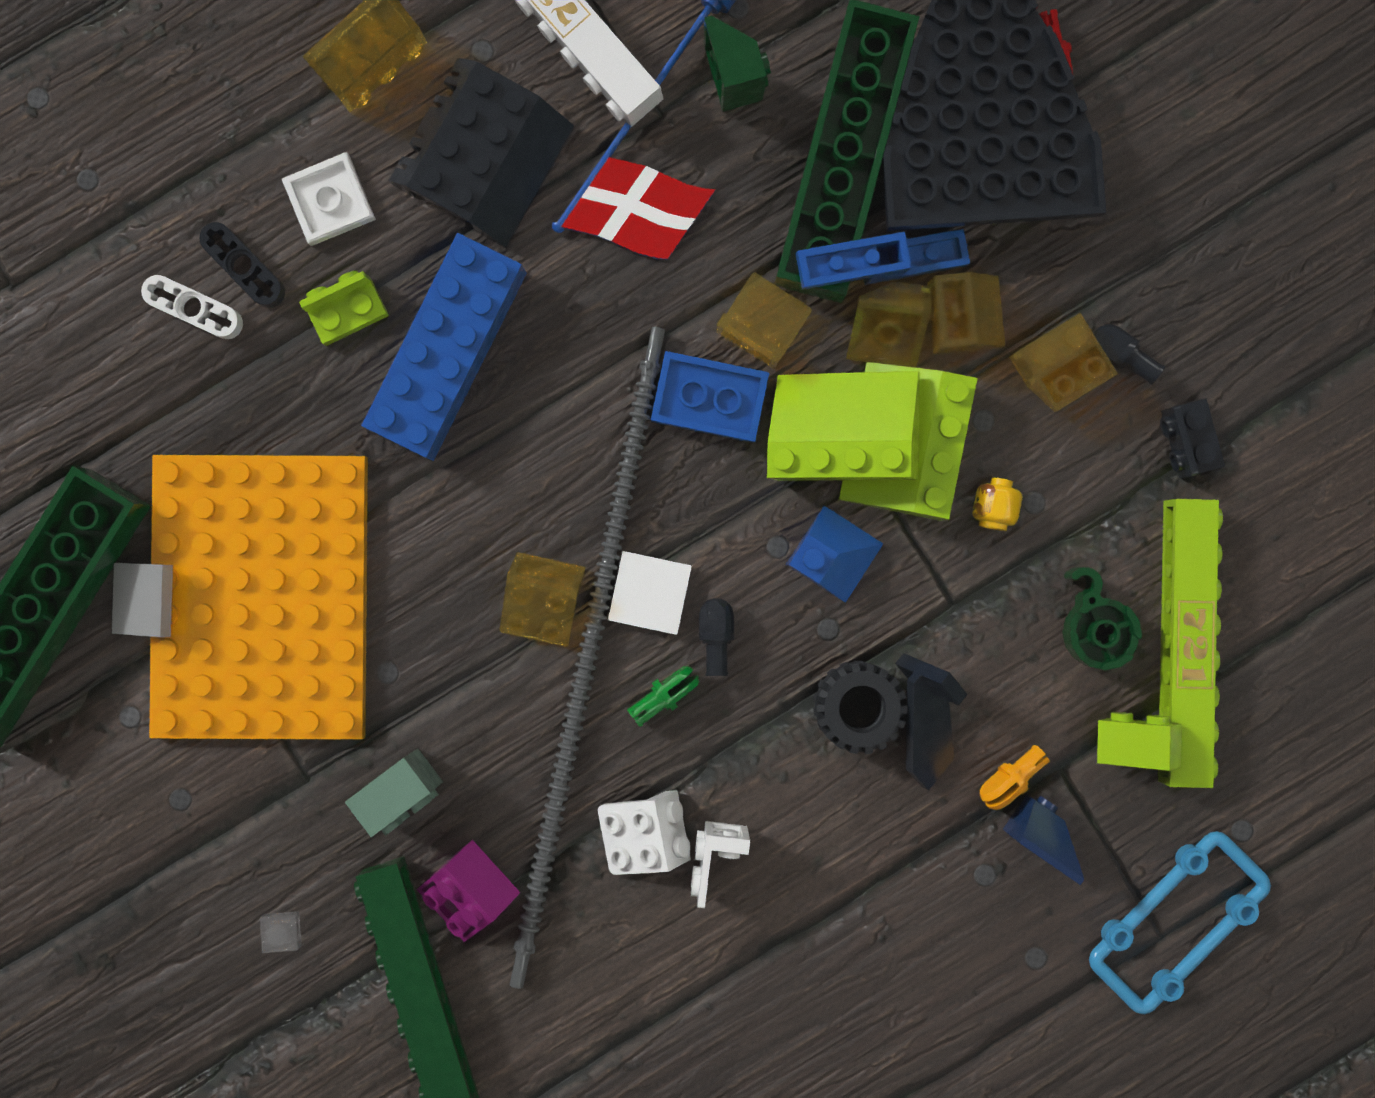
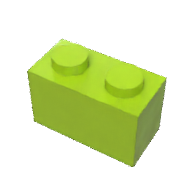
[1097,712,1182,771]

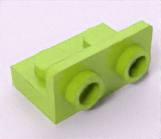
[299,271,389,346]

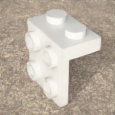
[598,790,691,875]

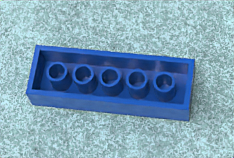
[361,233,527,461]

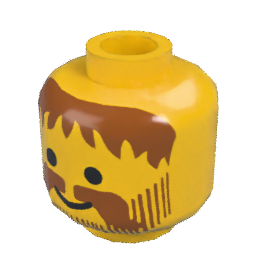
[972,478,1023,531]

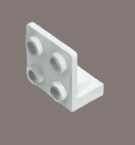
[691,821,750,909]

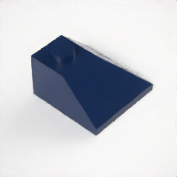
[1003,795,1084,885]

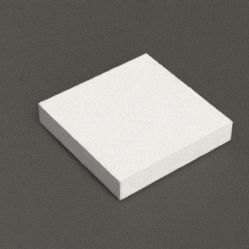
[282,152,376,246]
[608,551,692,635]

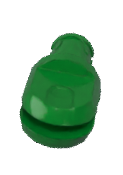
[627,666,699,727]

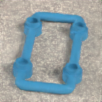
[1089,831,1271,1014]

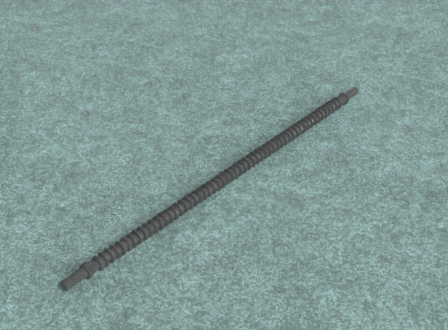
[509,327,665,989]

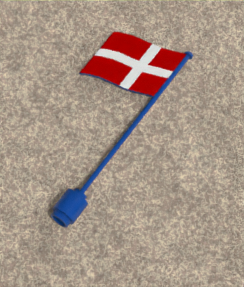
[552,0,736,260]

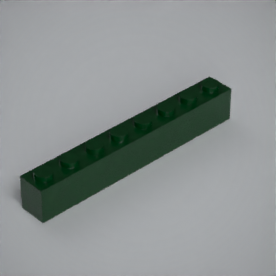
[354,856,480,1098]

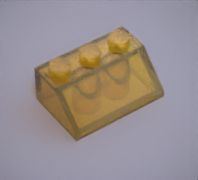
[302,0,427,112]

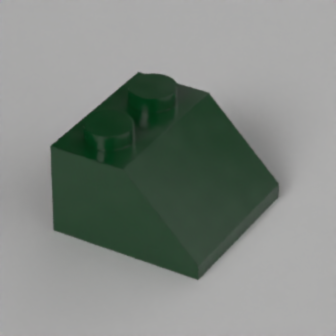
[703,16,771,112]

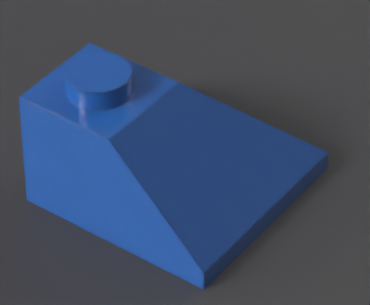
[786,506,883,603]

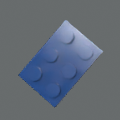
[651,351,769,443]

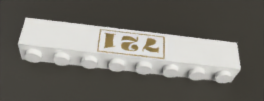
[515,0,663,127]

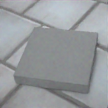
[112,563,173,637]

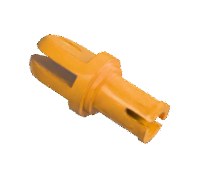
[979,745,1050,810]

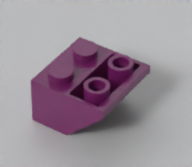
[416,840,520,942]

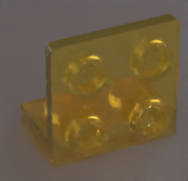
[716,273,812,369]
[500,552,586,647]

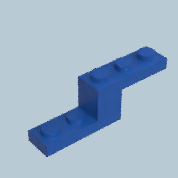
[795,229,970,290]

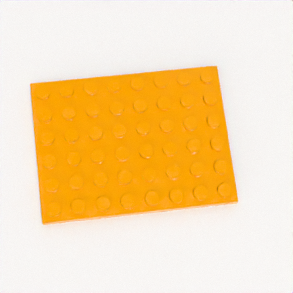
[149,455,368,739]

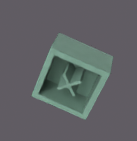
[345,748,443,837]

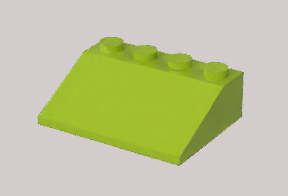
[838,362,978,521]
[767,371,920,481]

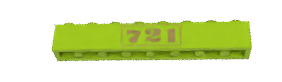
[1158,499,1223,788]

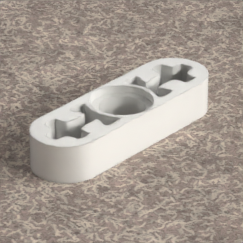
[141,275,243,339]

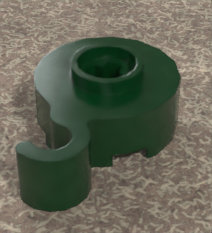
[1062,567,1142,670]

